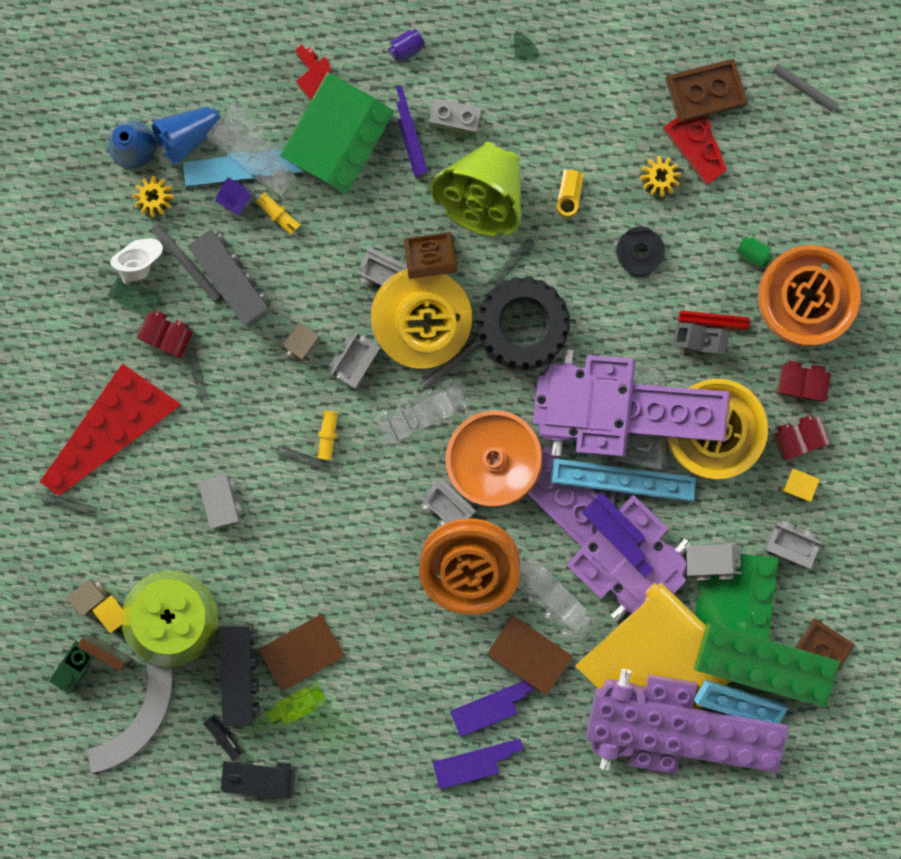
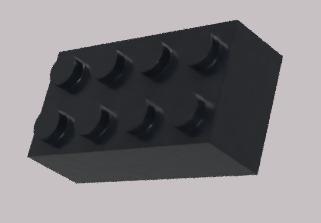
[220,624,260,726]

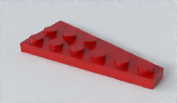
[40,363,182,496]

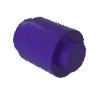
[388,29,425,62]

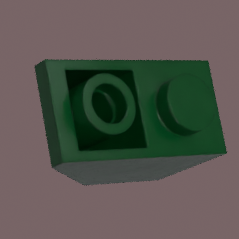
[49,640,94,694]

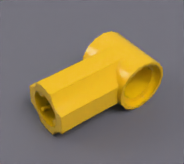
[556,170,584,220]

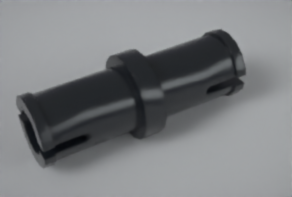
[203,714,245,762]

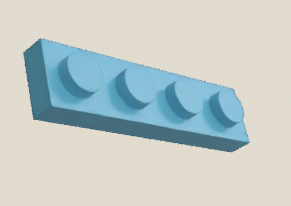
[694,680,788,723]

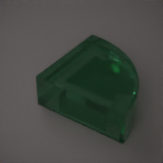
[514,33,539,58]

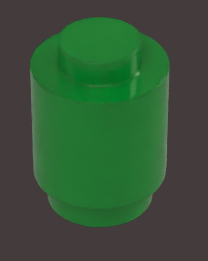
[736,236,773,269]

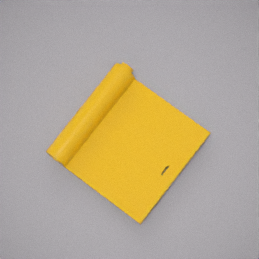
[575,583,731,710]

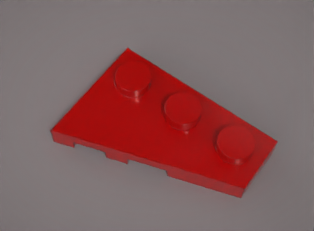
[663,116,727,186]

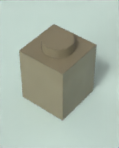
[283,322,320,361]
[67,579,107,617]

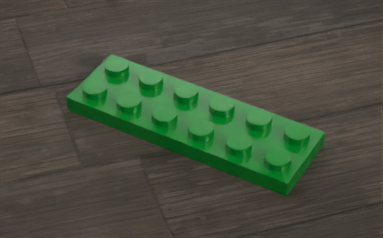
[693,622,840,708]

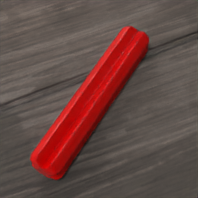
[678,310,750,330]

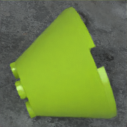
[430,142,521,237]

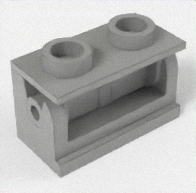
[429,98,481,135]
[356,247,407,287]
[329,332,381,389]
[198,474,243,529]
[421,478,476,525]
[763,521,822,569]
[686,544,742,581]

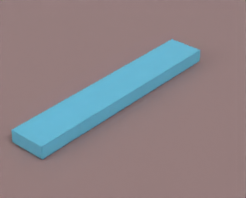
[183,150,304,187]
[551,459,697,502]

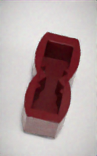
[136,310,193,358]
[776,361,831,402]
[773,414,830,461]

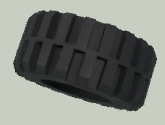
[477,277,570,371]

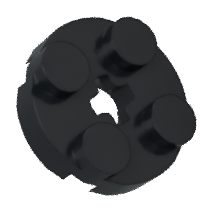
[616,227,665,276]

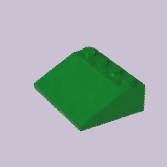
[279,72,395,195]
[695,553,778,640]

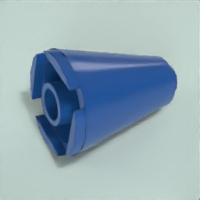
[151,106,221,165]
[108,121,156,169]

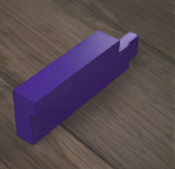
[396,85,428,179]
[581,492,654,578]
[450,681,535,738]
[432,738,523,790]

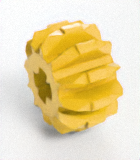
[640,156,681,198]
[132,176,174,218]

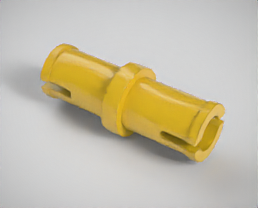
[255,192,301,236]
[317,410,339,460]

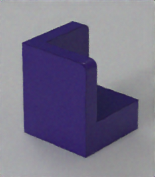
[215,177,253,215]

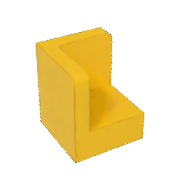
[781,469,820,502]
[92,594,123,633]

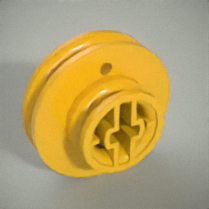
[371,269,472,369]
[666,379,768,479]

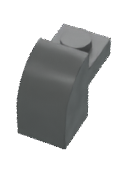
[672,323,730,356]

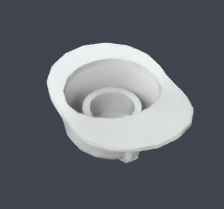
[110,238,163,284]

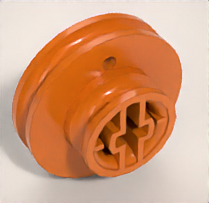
[758,245,861,346]
[419,519,520,615]

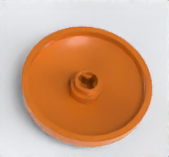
[446,410,543,508]

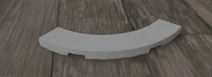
[87,664,173,773]

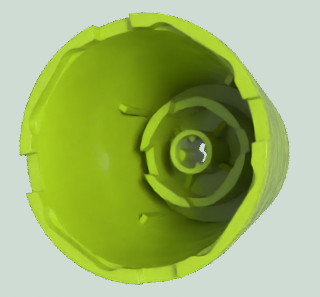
[121,570,218,667]

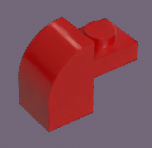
[294,44,332,100]

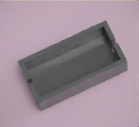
[188,229,272,328]

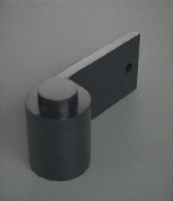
[221,761,296,798]

